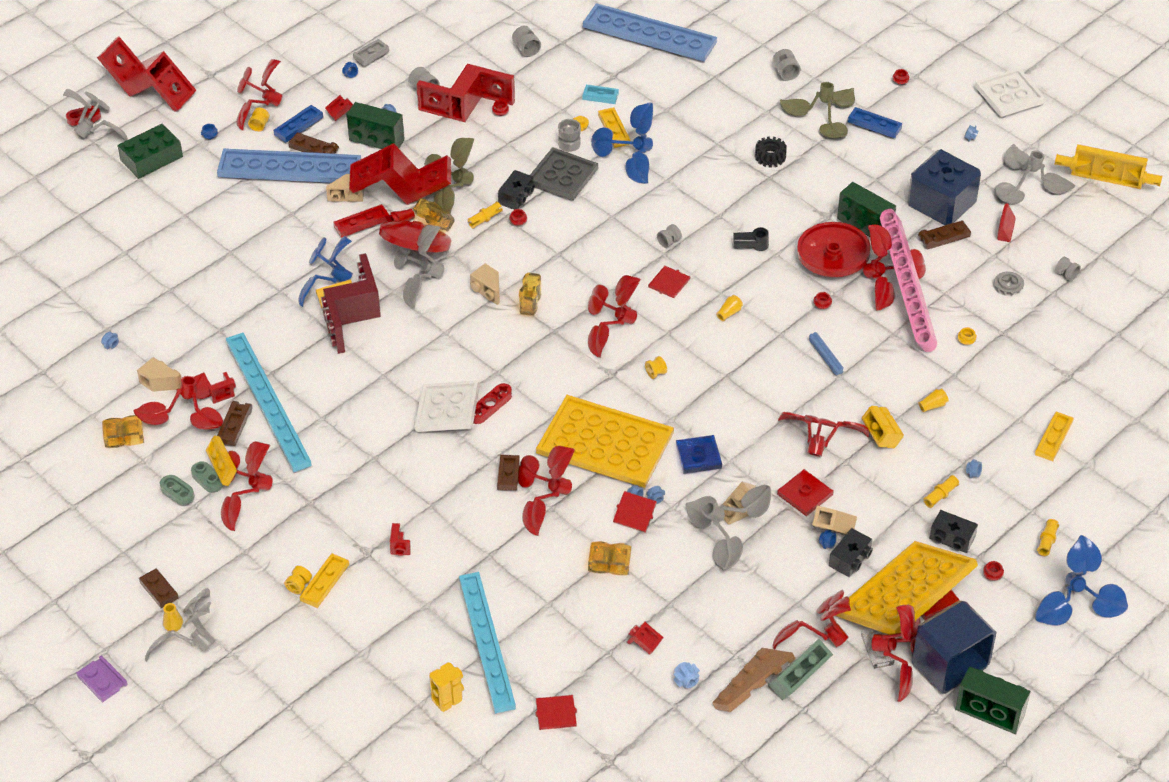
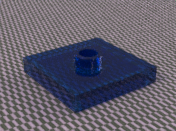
[676,435,722,474]

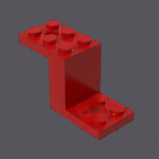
[97,36,196,112]
[416,63,515,123]
[349,143,451,205]

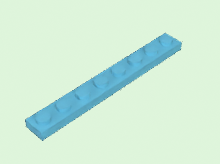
[459,572,516,714]

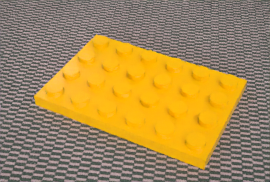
[536,395,674,488]
[836,541,978,635]

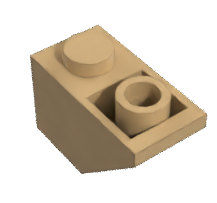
[326,174,364,202]
[470,263,500,305]
[137,357,182,392]
[723,482,756,524]
[812,506,857,535]

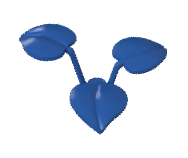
[591,102,653,183]
[298,236,353,307]
[1035,535,1128,626]

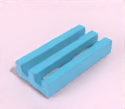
[582,84,619,104]

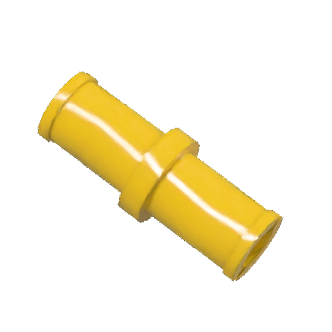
[467,201,503,229]
[923,475,959,508]
[1037,519,1059,556]

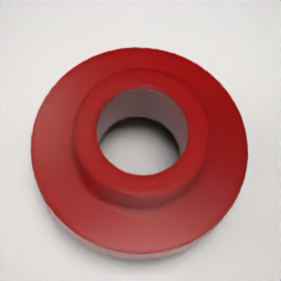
[892,69,910,84]
[492,100,509,116]
[509,209,527,225]
[813,292,832,309]
[983,561,1004,581]

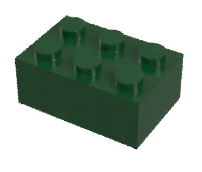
[346,102,405,149]
[117,123,183,179]
[837,181,896,237]
[955,666,1031,735]

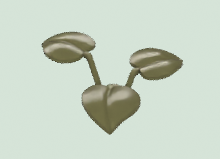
[780,82,855,138]
[424,138,474,220]

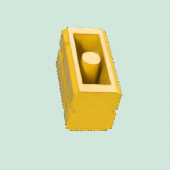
[862,406,904,448]
[429,662,464,712]

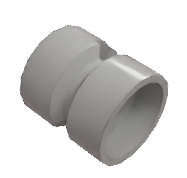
[512,25,541,57]
[772,49,801,81]
[408,67,440,90]
[558,119,581,152]

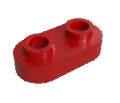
[66,106,101,126]

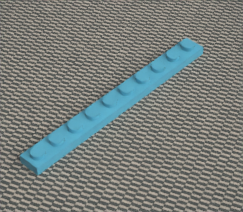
[226,332,312,473]

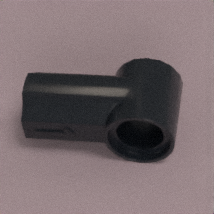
[733,227,769,251]

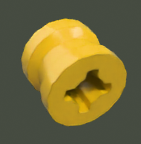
[645,356,667,379]

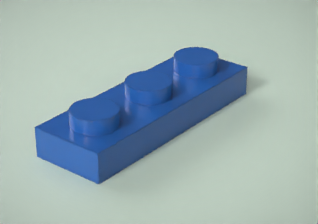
[273,105,323,143]
[848,107,902,138]

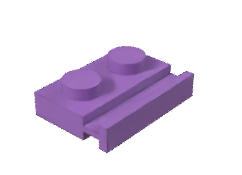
[76,655,128,703]

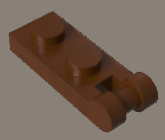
[288,132,339,154]
[918,220,971,249]
[217,401,252,446]

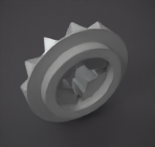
[995,272,1024,295]

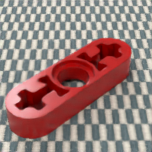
[473,383,512,424]

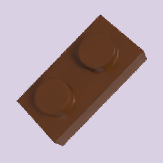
[497,455,520,491]
[139,568,179,609]

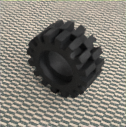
[755,136,787,168]

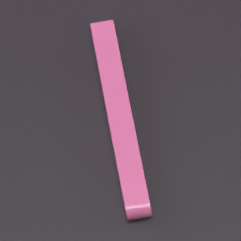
[880,209,937,352]

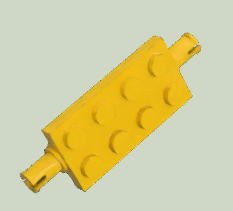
[1054,144,1163,189]

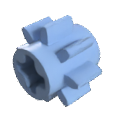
[673,662,700,688]

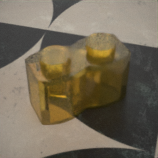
[413,198,455,231]
[519,272,542,316]
[102,415,144,448]
[588,541,632,575]

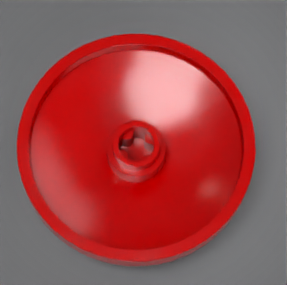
[379,221,452,252]
[797,222,871,277]

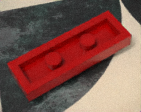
[333,204,389,238]

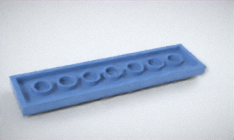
[583,3,717,62]
[217,148,361,183]

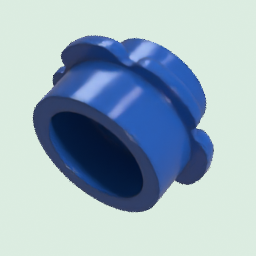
[342,62,358,78]
[201,123,218,139]
[819,530,837,549]

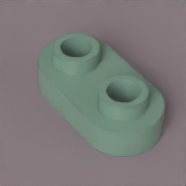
[191,461,223,493]
[160,475,194,505]

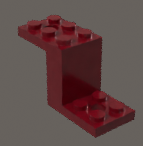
[321,253,381,354]

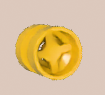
[248,107,270,132]
[284,566,312,595]

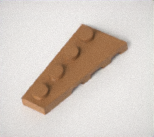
[712,648,796,712]

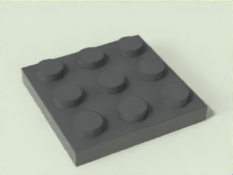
[530,147,598,200]

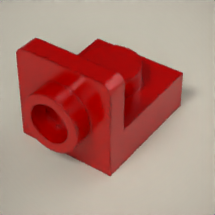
[325,95,353,121]
[208,372,236,404]
[390,523,411,556]
[627,621,664,655]

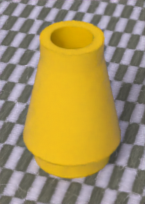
[716,295,743,321]
[918,388,949,412]
[162,603,183,631]

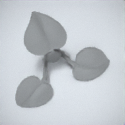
[63,89,128,141]
[995,144,1075,204]
[394,225,444,308]
[686,485,771,570]
[145,588,216,662]

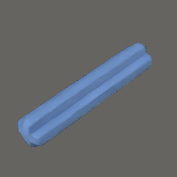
[809,332,844,375]

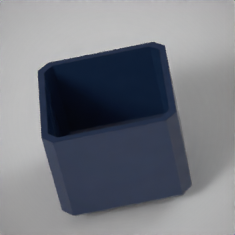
[907,149,981,225]
[912,601,997,694]

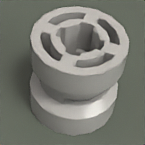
[657,224,682,248]
[1055,256,1081,281]

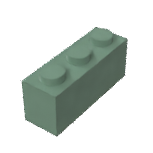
[768,639,833,700]

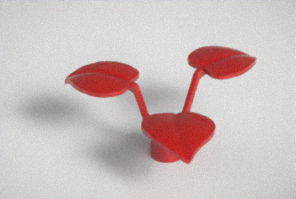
[236,59,283,130]
[863,225,926,311]
[588,275,641,358]
[133,372,223,430]
[778,412,870,457]
[221,441,273,531]
[518,445,575,536]
[773,589,851,650]
[872,604,921,702]

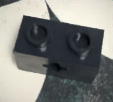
[498,170,535,210]
[929,509,978,553]
[829,528,873,577]

